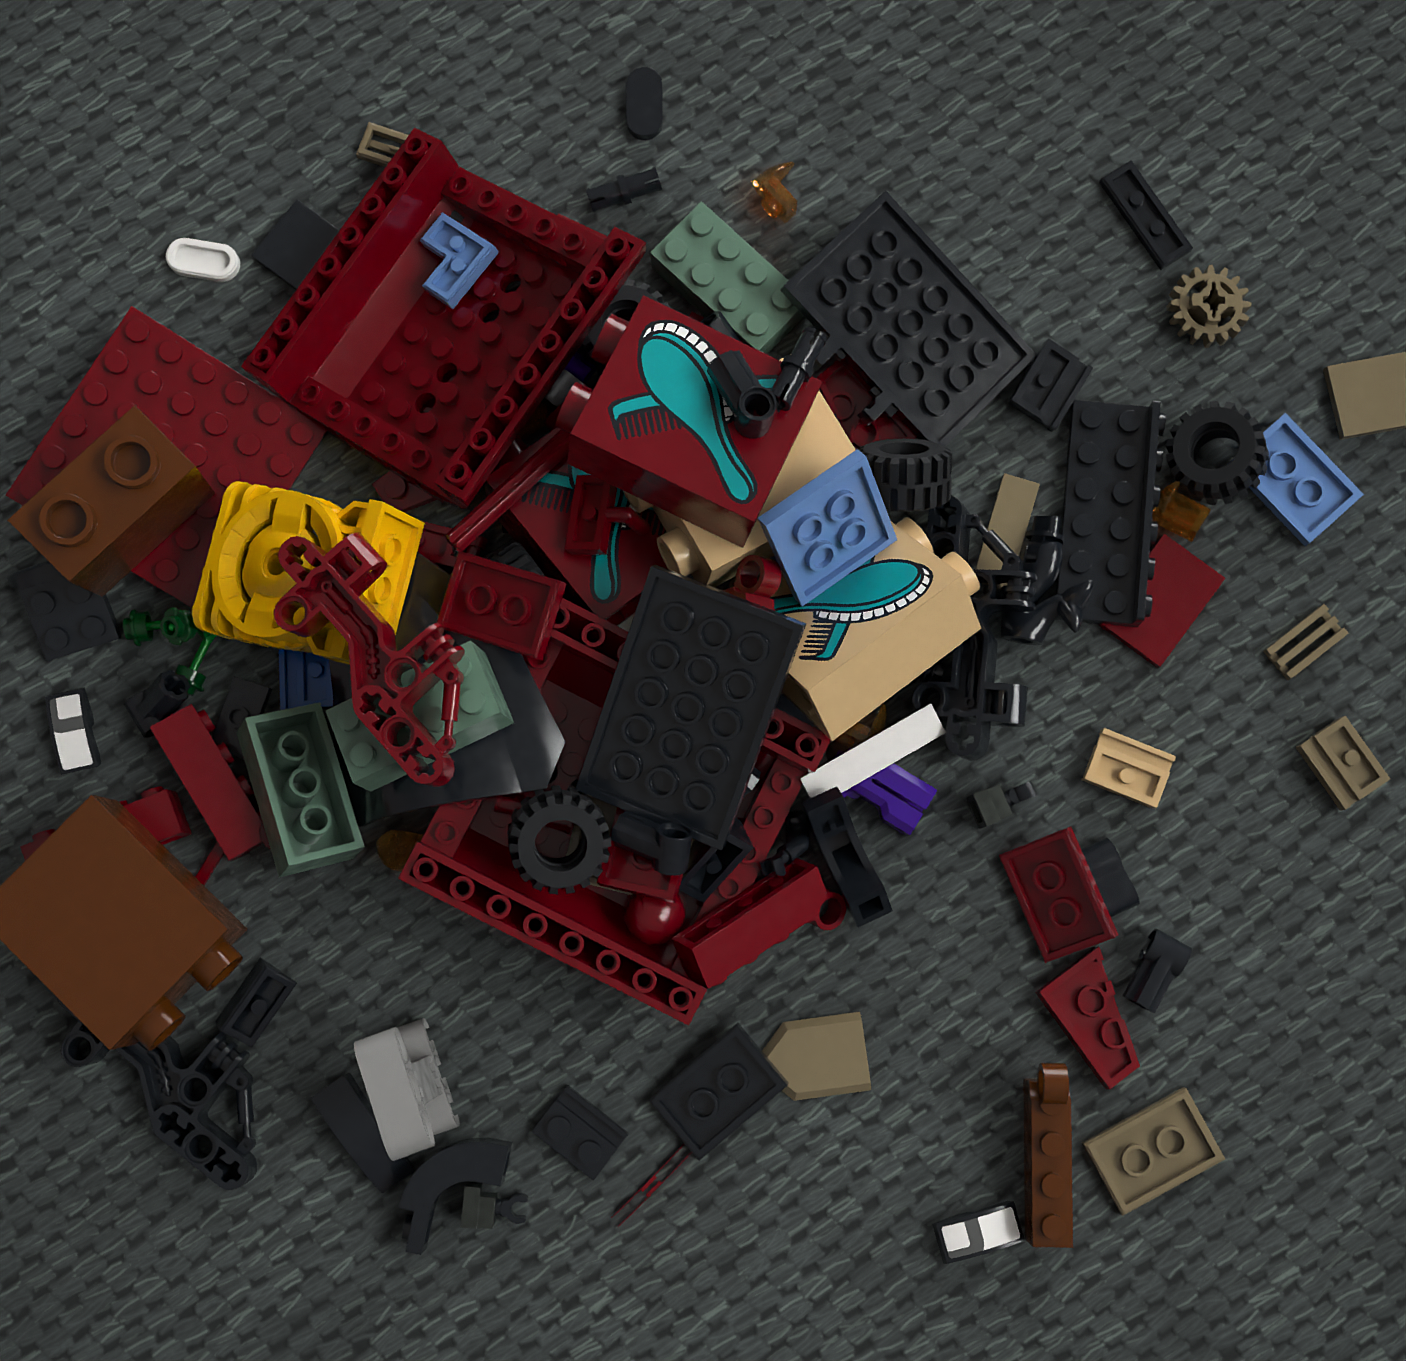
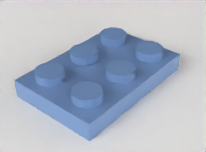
[1227,413,1364,546]

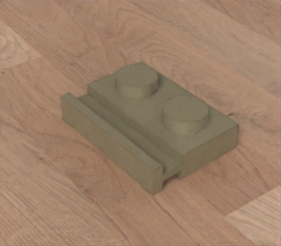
[1296,716,1390,811]

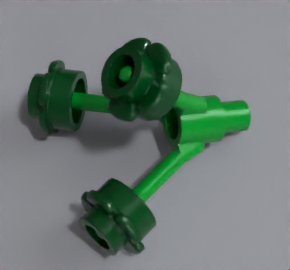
[123,607,217,696]

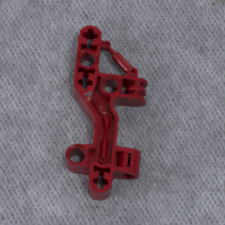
[274,532,465,787]

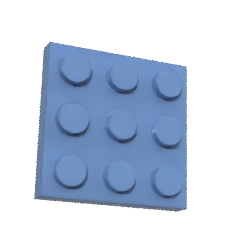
[758,449,897,606]

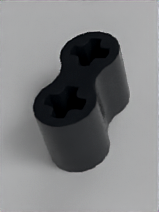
[1081,838,1140,917]

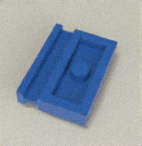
[279,649,333,710]

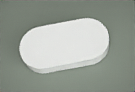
[166,238,240,282]

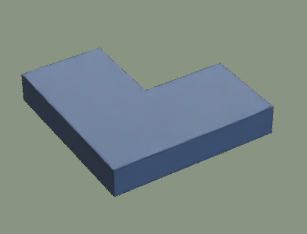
[420,212,499,309]

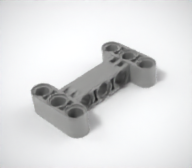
[354,1018,460,1161]

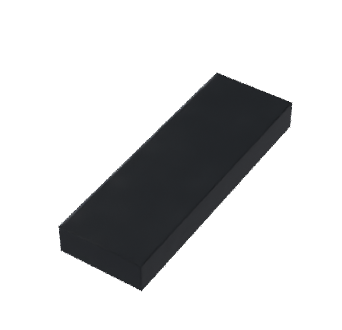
[1099,160,1193,270]

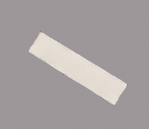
[800,704,946,798]

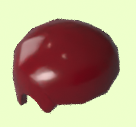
[623,894,685,944]

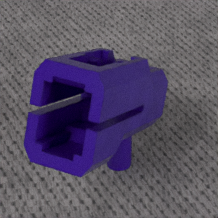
[833,747,937,836]

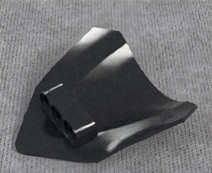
[329,551,566,827]

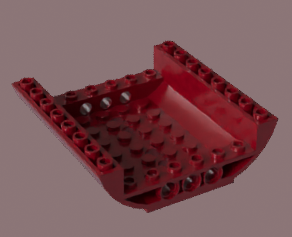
[241,127,646,509]
[398,598,831,1026]

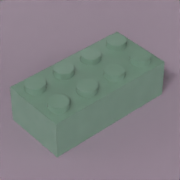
[650,201,804,354]
[326,640,514,792]
[236,702,365,878]

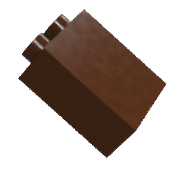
[7,405,215,597]
[0,795,247,1051]

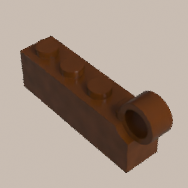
[1023,1063,1073,1248]

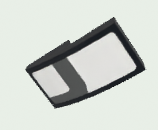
[45,687,101,775]
[932,1201,1025,1264]

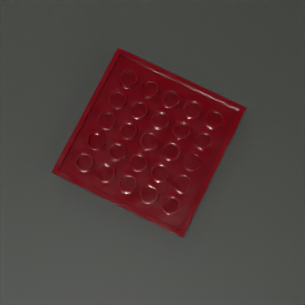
[6,306,328,608]

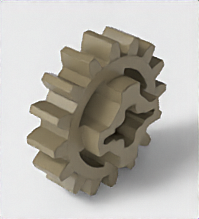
[1166,265,1251,348]

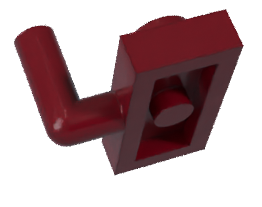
[564,475,650,555]

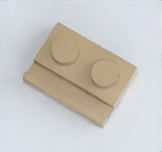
[1082,728,1176,809]

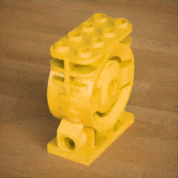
[192,481,425,665]

